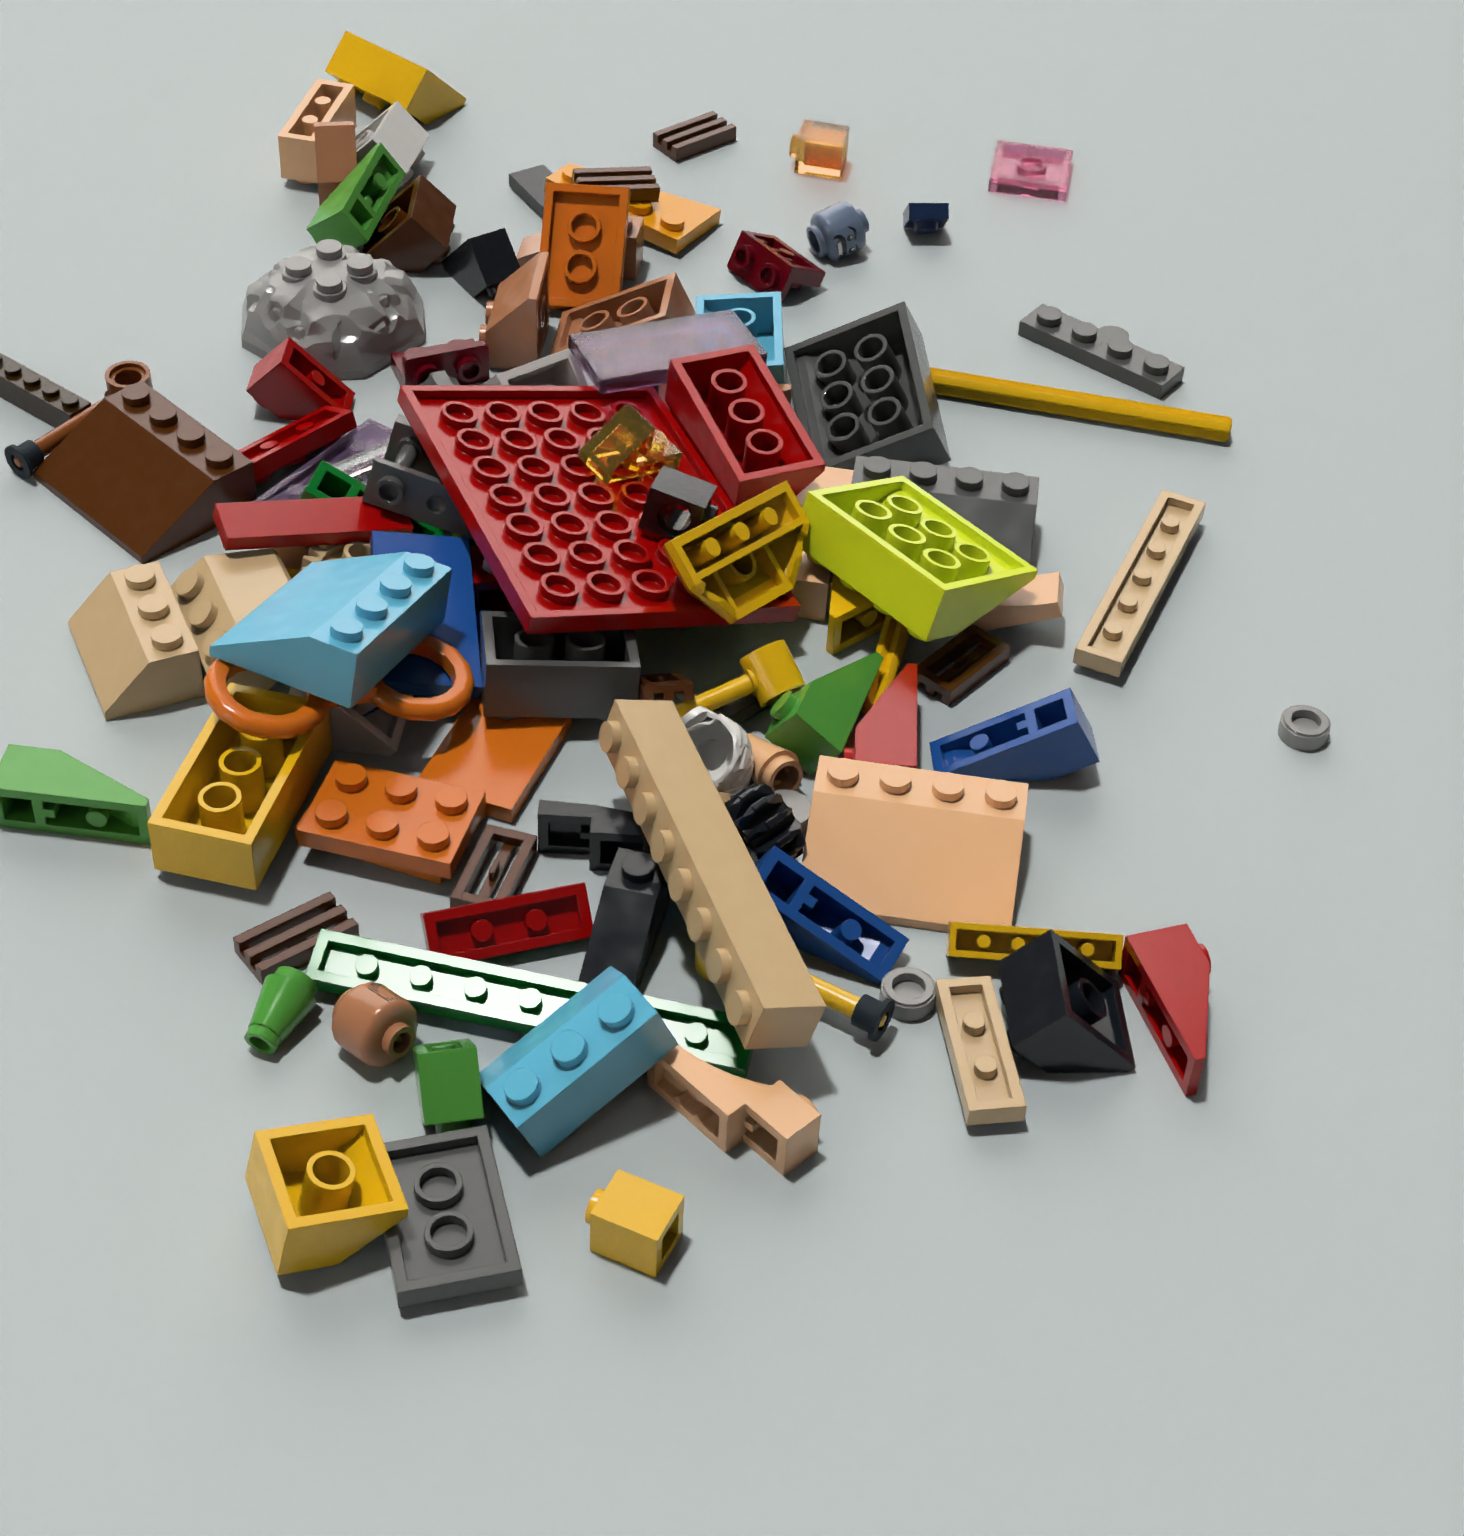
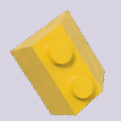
[245,1113,409,1276]

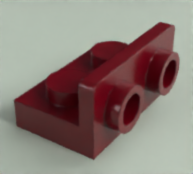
[727,230,826,303]
[390,338,489,386]

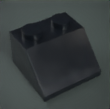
[998,929,1136,1073]

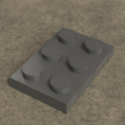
[383,1125,522,1308]

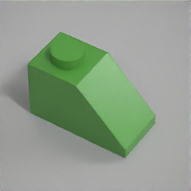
[412,1038,484,1133]

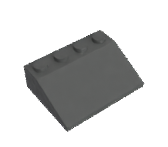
[784,301,951,470]
[851,455,1039,564]

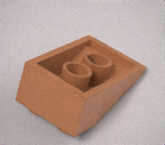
[550,272,696,368]

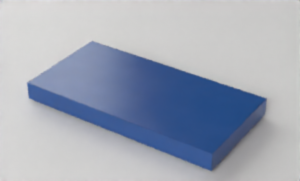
[370,531,482,699]

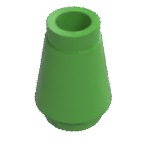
[244,966,317,1054]

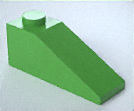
[306,142,406,248]
[765,651,884,775]
[0,744,151,844]

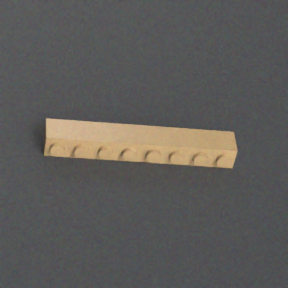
[599,699,826,1050]

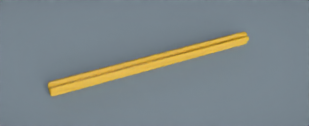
[930,367,1232,442]

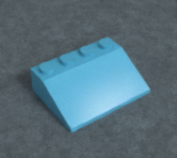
[209,552,452,709]

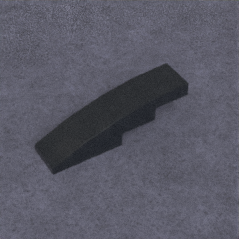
[538,800,751,871]

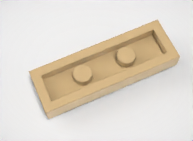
[934,975,1027,1126]

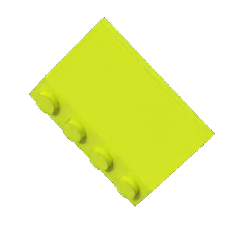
[802,476,1038,642]

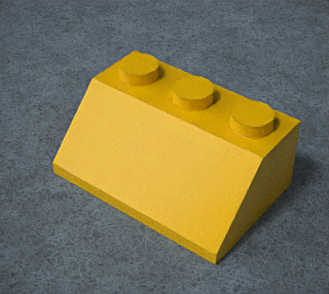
[325,31,466,125]

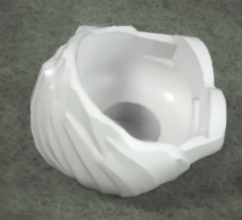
[681,706,754,794]

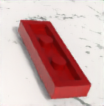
[238,405,357,484]
[420,882,593,960]

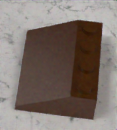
[33,381,257,564]

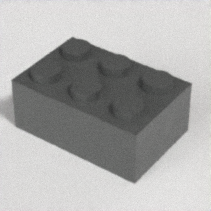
[479,611,641,721]

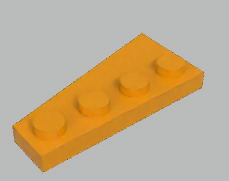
[544,163,721,254]

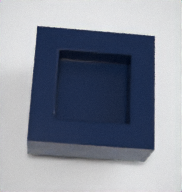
[903,203,949,234]

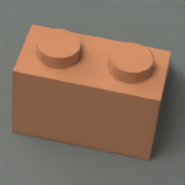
[479,252,549,370]

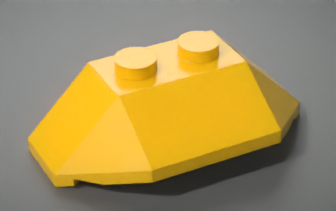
[662,480,810,624]

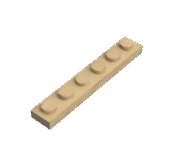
[1073,489,1206,677]

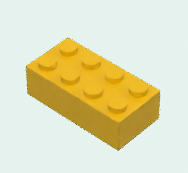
[147,683,332,891]

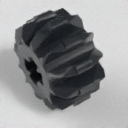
[724,783,806,863]

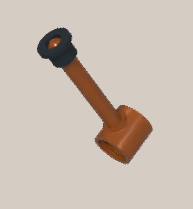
[4,361,153,479]

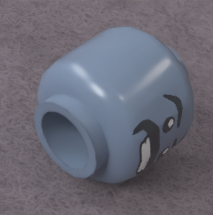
[806,202,869,261]

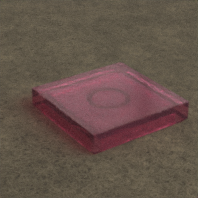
[988,140,1073,201]

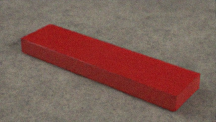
[212,496,414,551]

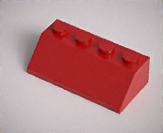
[665,344,826,507]

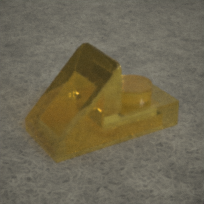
[578,404,683,483]

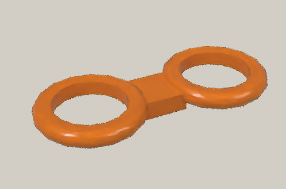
[203,635,475,739]

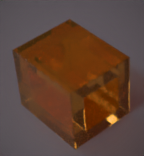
[789,119,850,180]

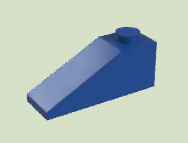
[929,688,1100,781]
[754,845,909,985]

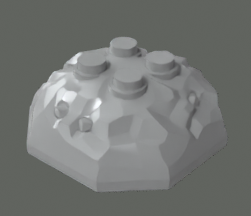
[241,239,425,380]

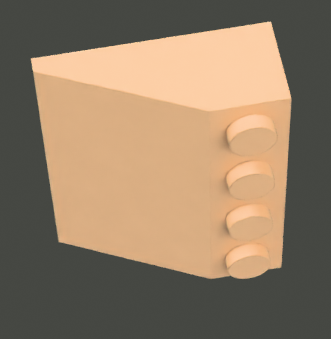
[802,755,1029,932]

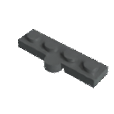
[1018,304,1185,400]

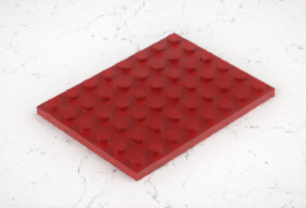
[397,385,801,635]

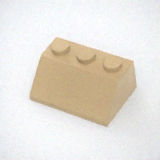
[170,548,291,690]
[68,561,205,721]

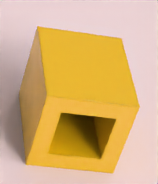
[585,1169,684,1278]

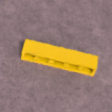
[946,921,1124,970]

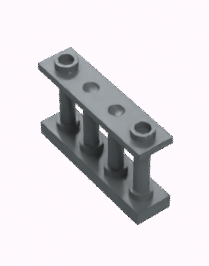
[362,414,475,541]

